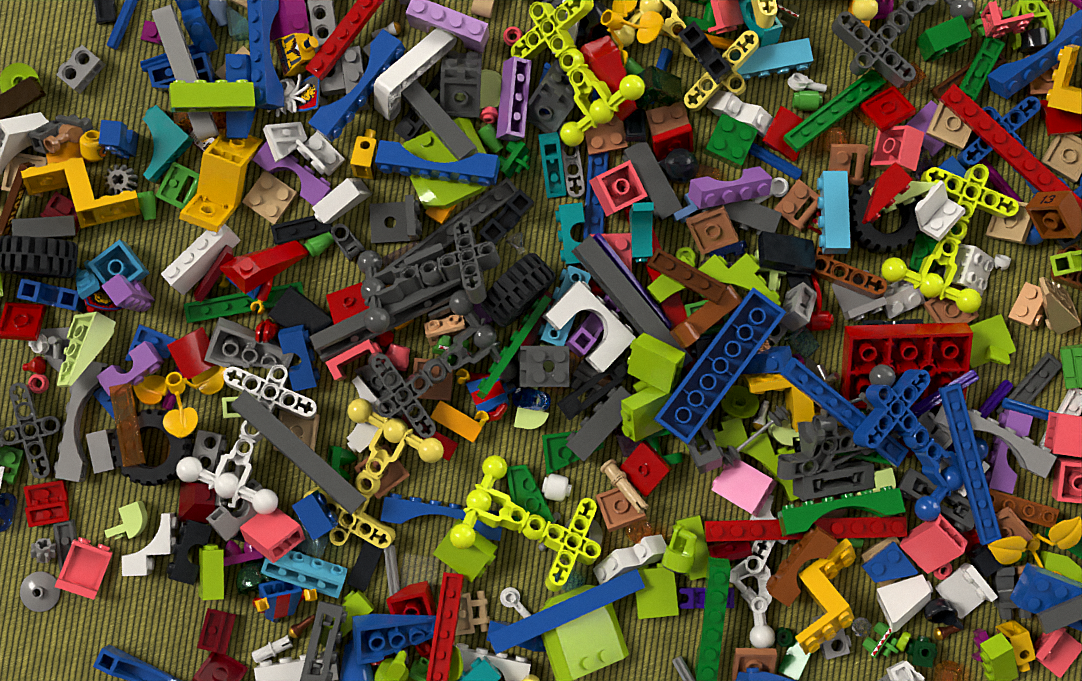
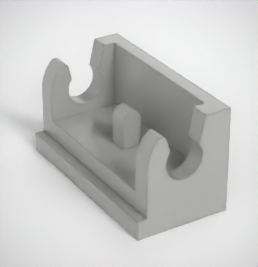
[86,429,119,474]

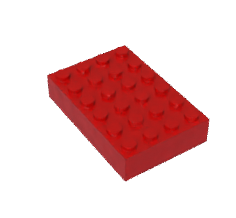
[840,322,973,409]

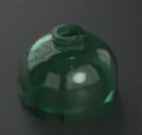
[236,560,277,596]

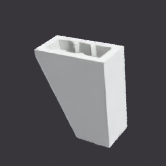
[312,178,372,224]
[877,574,933,633]

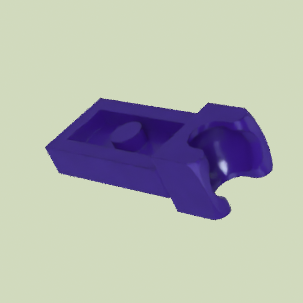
[678,587,734,609]

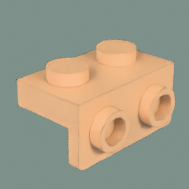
[1008,282,1045,331]
[424,315,466,346]

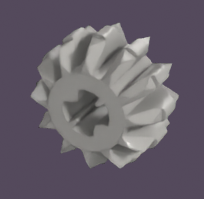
[103,164,138,195]

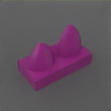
[224,540,265,566]

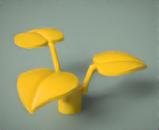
[601,0,664,67]
[133,365,227,438]
[987,516,1082,576]

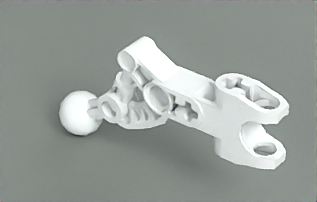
[729,495,796,648]

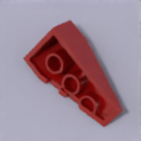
[571,35,637,121]
[220,240,309,294]
[386,581,437,660]

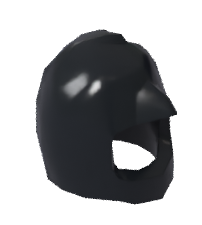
[579,0,610,41]
[658,148,699,185]

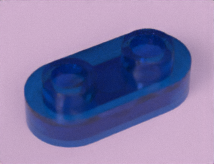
[708,240,748,260]
[512,388,551,411]
[0,492,17,532]

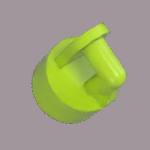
[661,524,697,574]
[374,650,409,681]

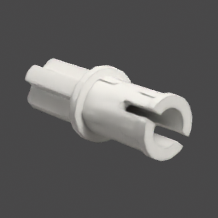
[252,635,293,663]

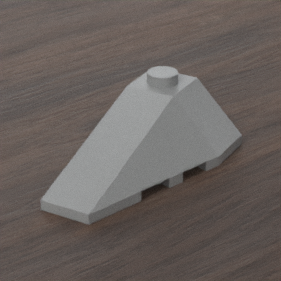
[204,317,294,369]

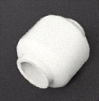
[542,473,572,502]

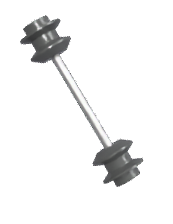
[722,405,790,467]

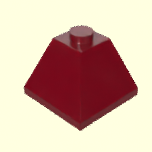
[178,481,220,523]

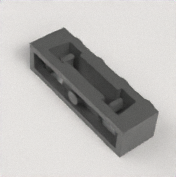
[686,419,724,475]
[793,460,874,502]
[897,468,975,532]
[300,601,348,681]

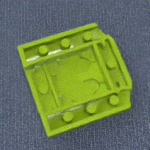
[402,117,487,209]
[537,584,629,681]

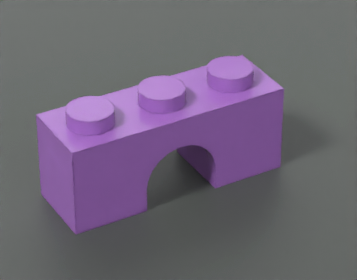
[96,341,164,398]

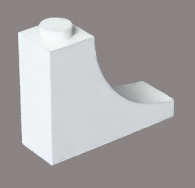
[0,112,49,175]
[347,376,394,453]

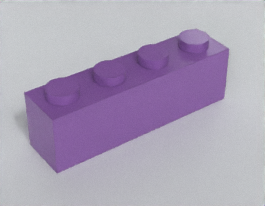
[496,56,532,142]

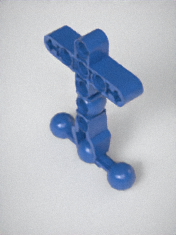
[957,96,1082,246]
[853,369,989,522]

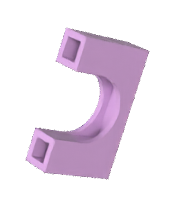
[406,0,490,54]

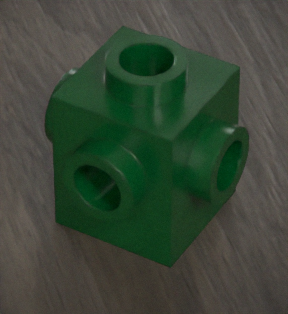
[906,635,937,668]

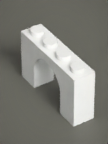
[542,281,636,373]
[454,643,531,681]

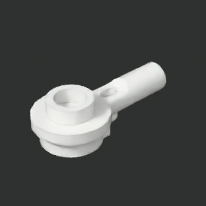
[787,73,827,93]
[751,177,789,204]
[28,334,50,354]
[500,587,531,618]

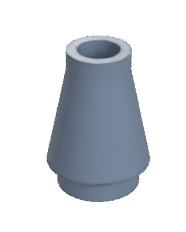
[208,0,230,27]

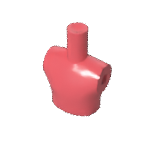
[385,343,411,372]

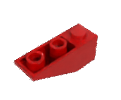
[862,162,913,224]

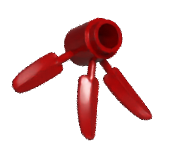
[804,274,834,331]

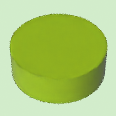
[675,247,695,261]
[896,631,912,652]

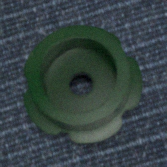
[775,627,794,647]

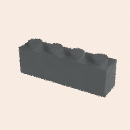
[622,141,683,222]
[698,200,782,236]
[566,386,632,462]

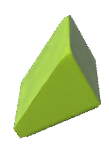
[984,345,1010,365]

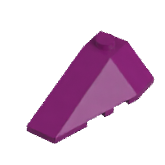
[270,0,309,42]

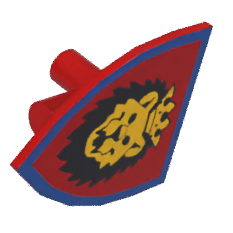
[84,284,124,313]

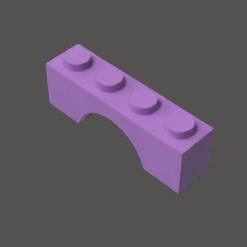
[252,141,332,206]
[688,166,772,209]
[101,274,155,312]
[564,294,620,357]
[985,409,1033,494]

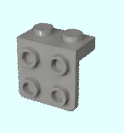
[832,270,888,321]

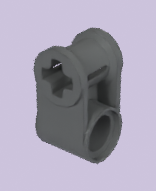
[331,224,366,262]

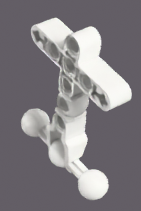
[176,365,317,515]

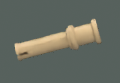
[600,459,649,514]

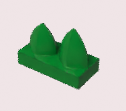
[327,445,357,482]

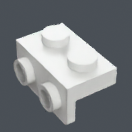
[883,280,925,319]

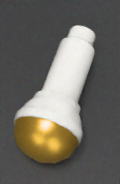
[371,22,401,38]
[752,400,769,430]

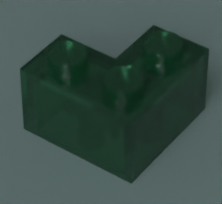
[635,65,682,109]

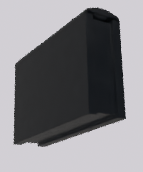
[758,231,816,276]
[268,285,333,347]

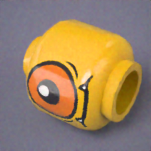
[80,130,107,162]

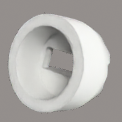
[994,254,1011,270]

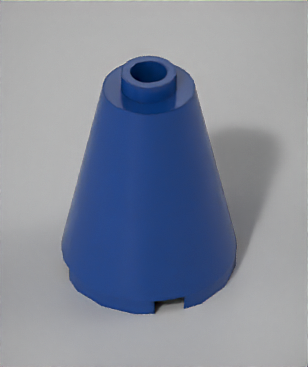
[339,640,374,681]

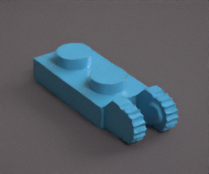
[75,260,100,300]

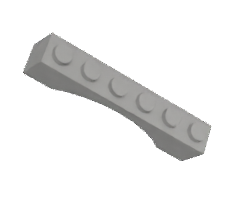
[54,361,108,482]
[934,404,1057,479]

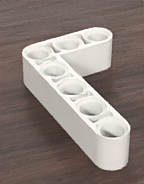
[374,28,457,121]

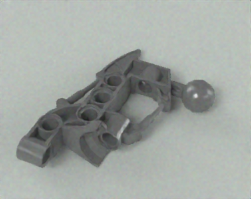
[777,364,902,480]

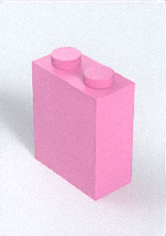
[711,460,777,517]

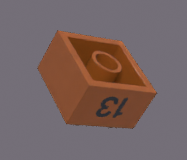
[1025,190,1082,239]

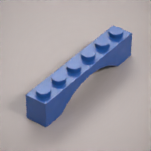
[247,0,285,110]
[987,9,1082,99]
[308,29,406,142]
[375,140,500,187]
[381,493,503,541]
[93,644,182,681]

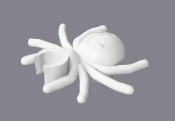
[267,74,310,117]

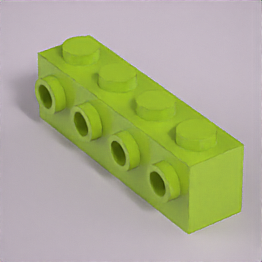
[169,79,255,112]

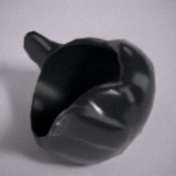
[924,598,964,630]

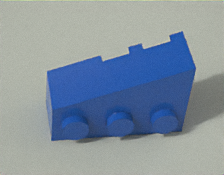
[147,52,216,92]

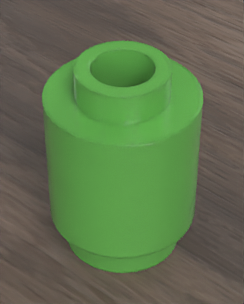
[792,91,822,111]

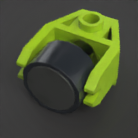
[1009,0,1055,53]

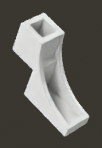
[706,90,774,138]
[122,512,178,576]
[593,535,667,585]

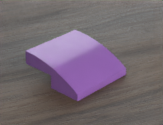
[906,100,946,158]

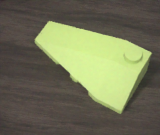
[57,311,116,387]

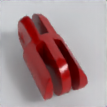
[255,318,280,344]

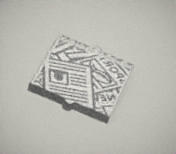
[399,553,439,591]

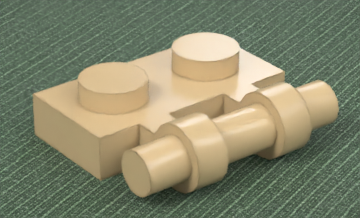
[455,590,490,636]

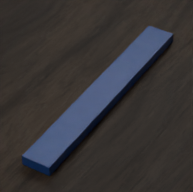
[583,89,609,240]
[780,357,909,467]
[938,383,1002,545]
[487,568,645,654]

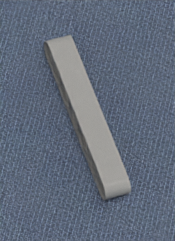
[152,4,219,142]

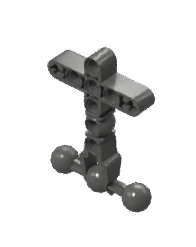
[831,0,975,88]
[357,220,500,333]
[368,290,519,438]
[0,382,61,479]

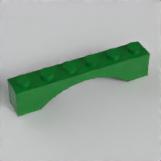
[777,486,906,537]
[694,557,731,681]

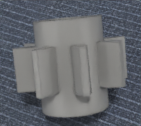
[30,538,56,563]

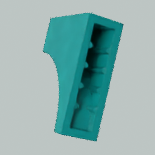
[143,105,194,183]
[629,202,654,263]

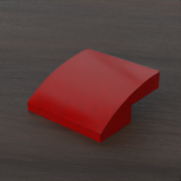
[1040,100,1082,136]
[762,106,804,162]
[166,327,216,380]
[23,479,70,527]

